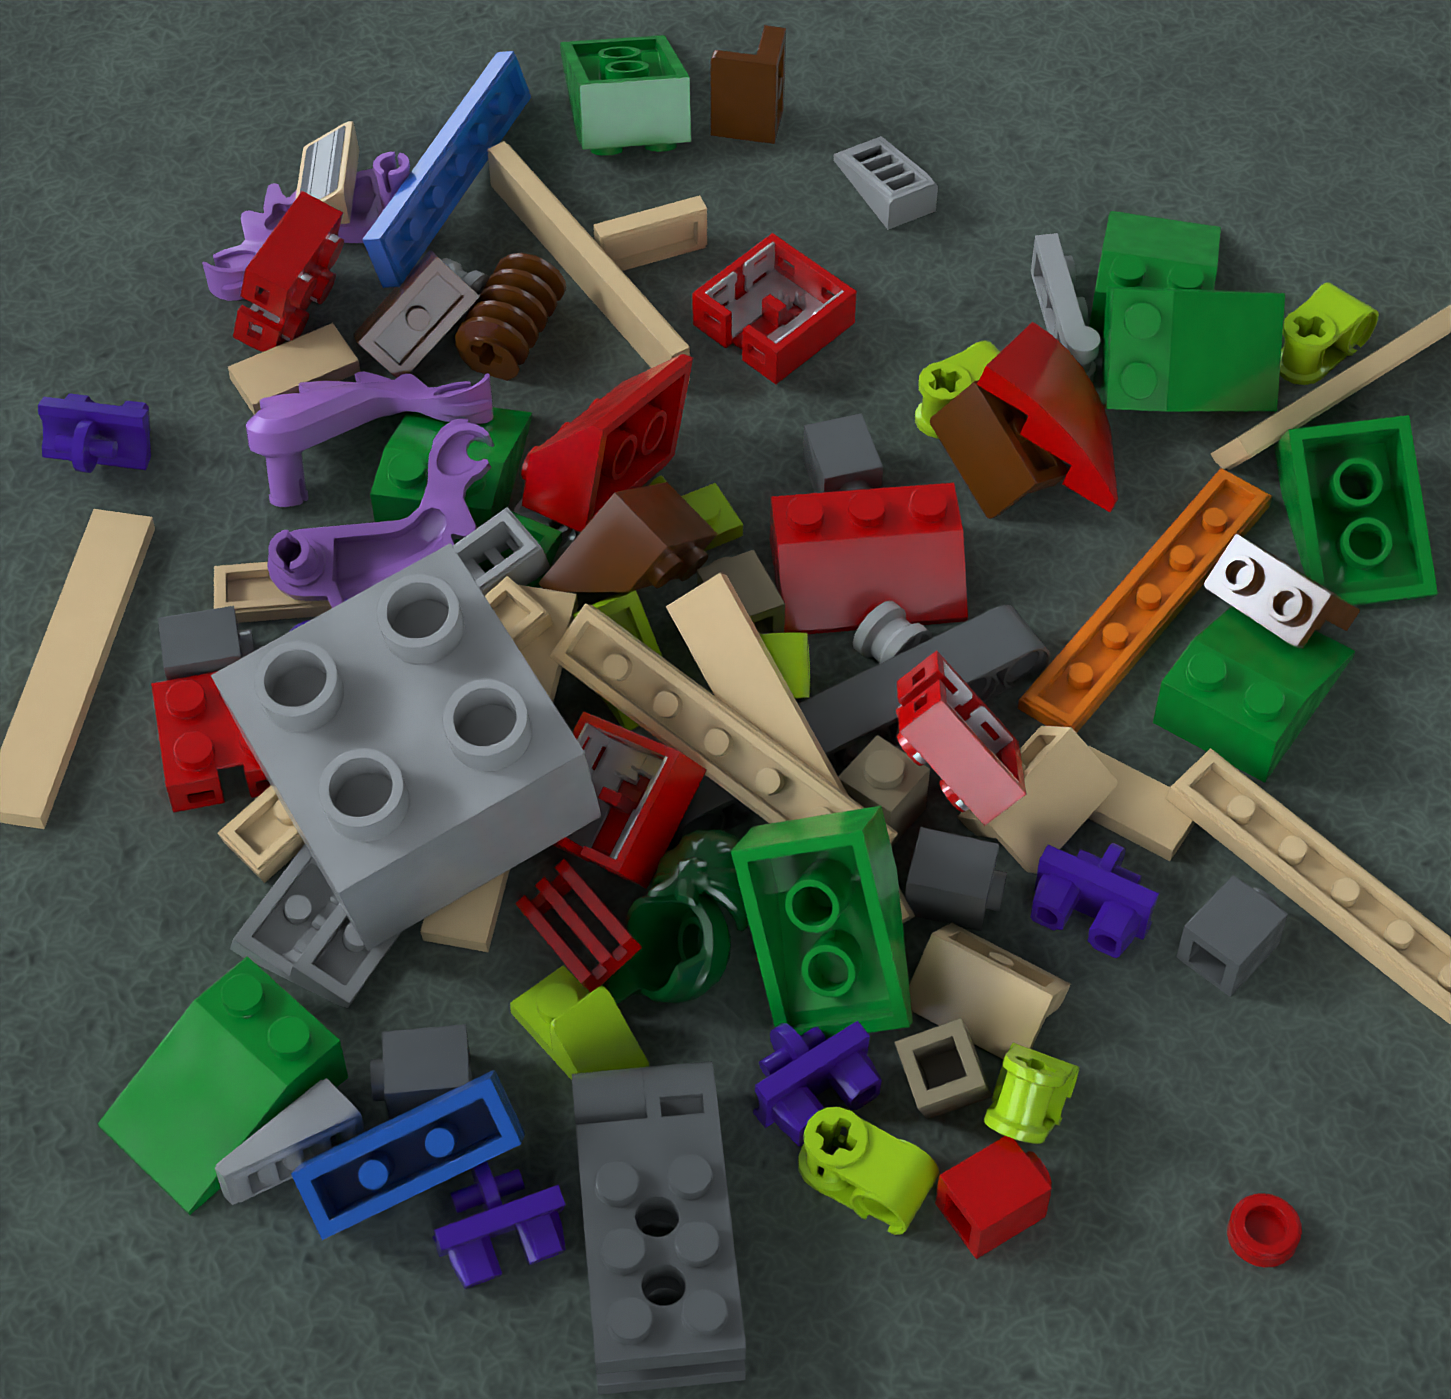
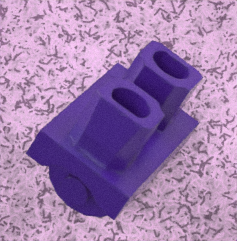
[38,393,151,473]
[1030,843,1159,958]
[753,1020,882,1146]
[432,1161,566,1289]

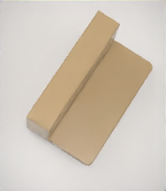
[958,726,1117,874]
[909,923,1071,1060]

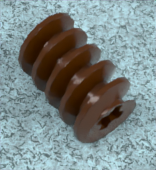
[455,253,567,381]

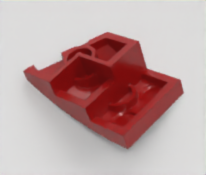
[977,322,1118,512]

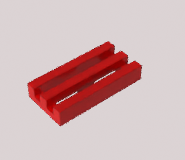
[515,859,642,992]

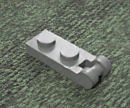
[1031,233,1100,382]

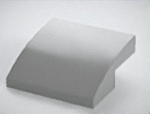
[230,844,402,1008]

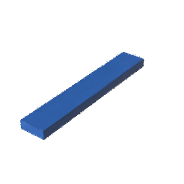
[362,51,531,288]

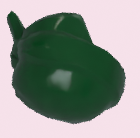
[647,829,749,931]
[597,894,731,1005]

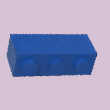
[291,1070,525,1240]

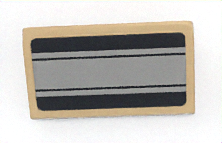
[296,121,359,224]

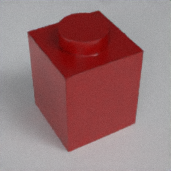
[935,1136,1052,1259]

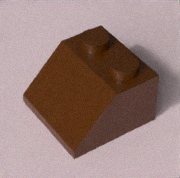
[538,482,718,592]

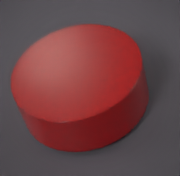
[1227,1193,1302,1267]

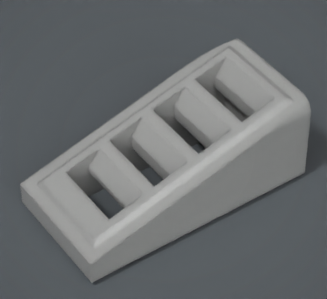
[834,136,938,230]
[453,507,551,596]
[215,1078,365,1205]

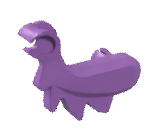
[202,152,410,301]
[246,371,493,507]
[267,418,494,608]

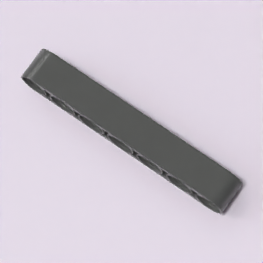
[671,605,1051,847]

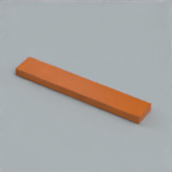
[1018,468,1272,733]

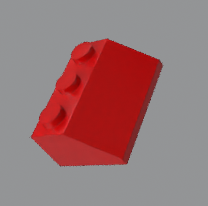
[521,354,693,533]
[770,483,968,634]

